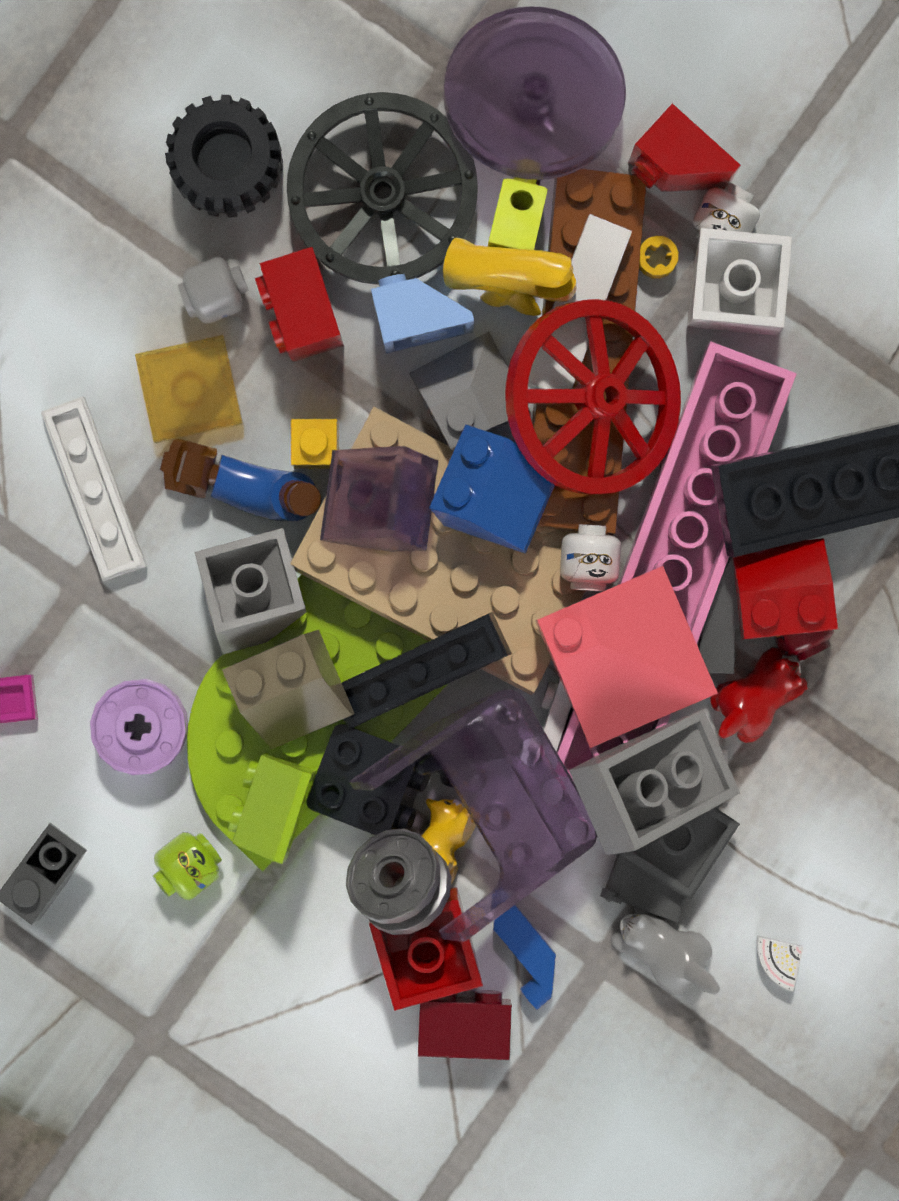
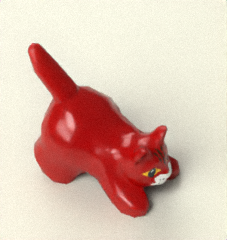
[710,647,808,743]

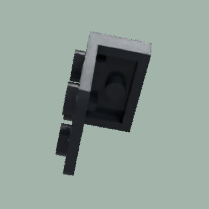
[307,724,431,835]

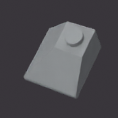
[409,331,531,451]

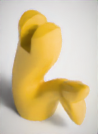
[443,237,577,316]

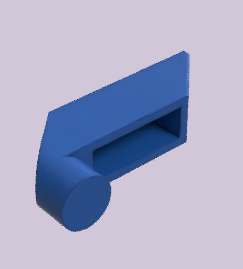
[493,886,556,1010]

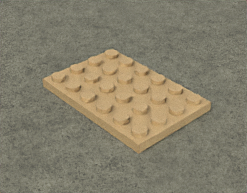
[290,407,613,695]

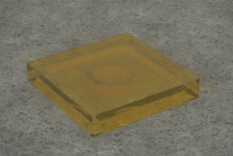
[135,335,244,443]

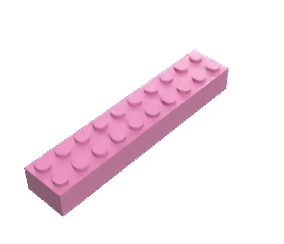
[549,341,797,782]

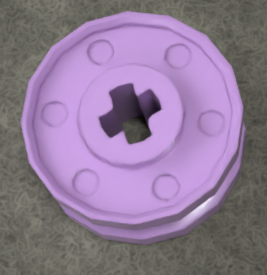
[90,679,188,775]

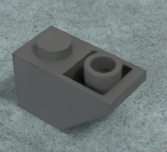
[0,823,87,925]

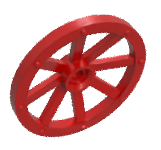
[505,299,681,495]

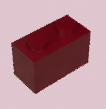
[418,990,512,1060]

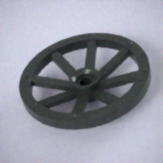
[287,92,478,285]

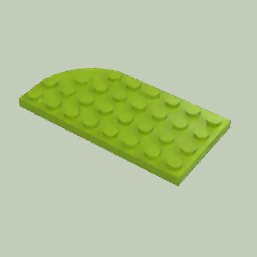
[187,575,449,872]

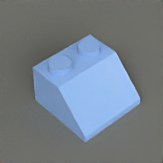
[371,274,474,354]

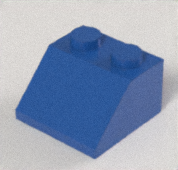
[429,424,555,554]

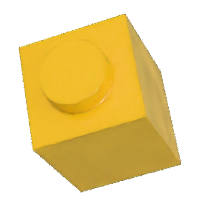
[291,419,339,469]

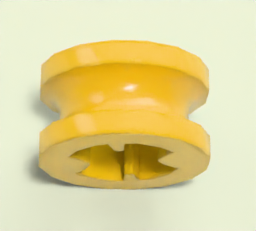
[639,236,679,279]

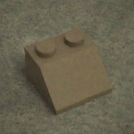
[222,630,355,749]

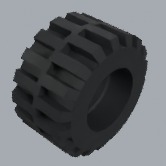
[165,94,283,218]

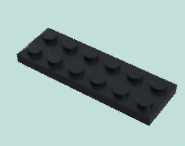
[711,422,899,557]

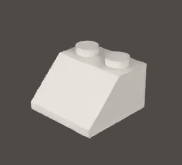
[687,228,792,336]

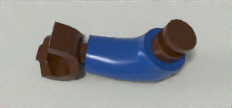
[160,438,321,521]

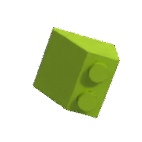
[228,754,316,864]

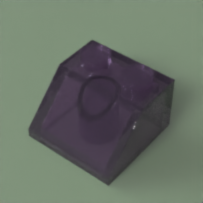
[320,446,438,552]

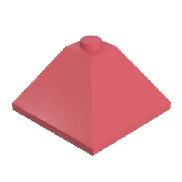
[535,566,718,748]

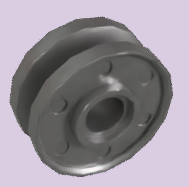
[346,829,451,935]

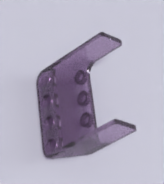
[349,690,598,942]

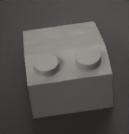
[569,709,740,855]

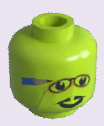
[152,832,222,900]

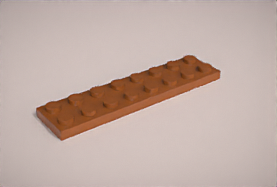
[532,166,646,536]

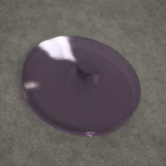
[443,6,626,180]

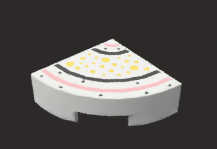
[756,935,803,992]

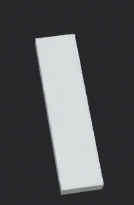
[528,214,632,389]
[41,396,147,582]

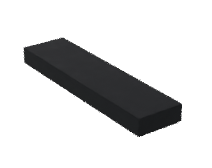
[342,612,512,730]

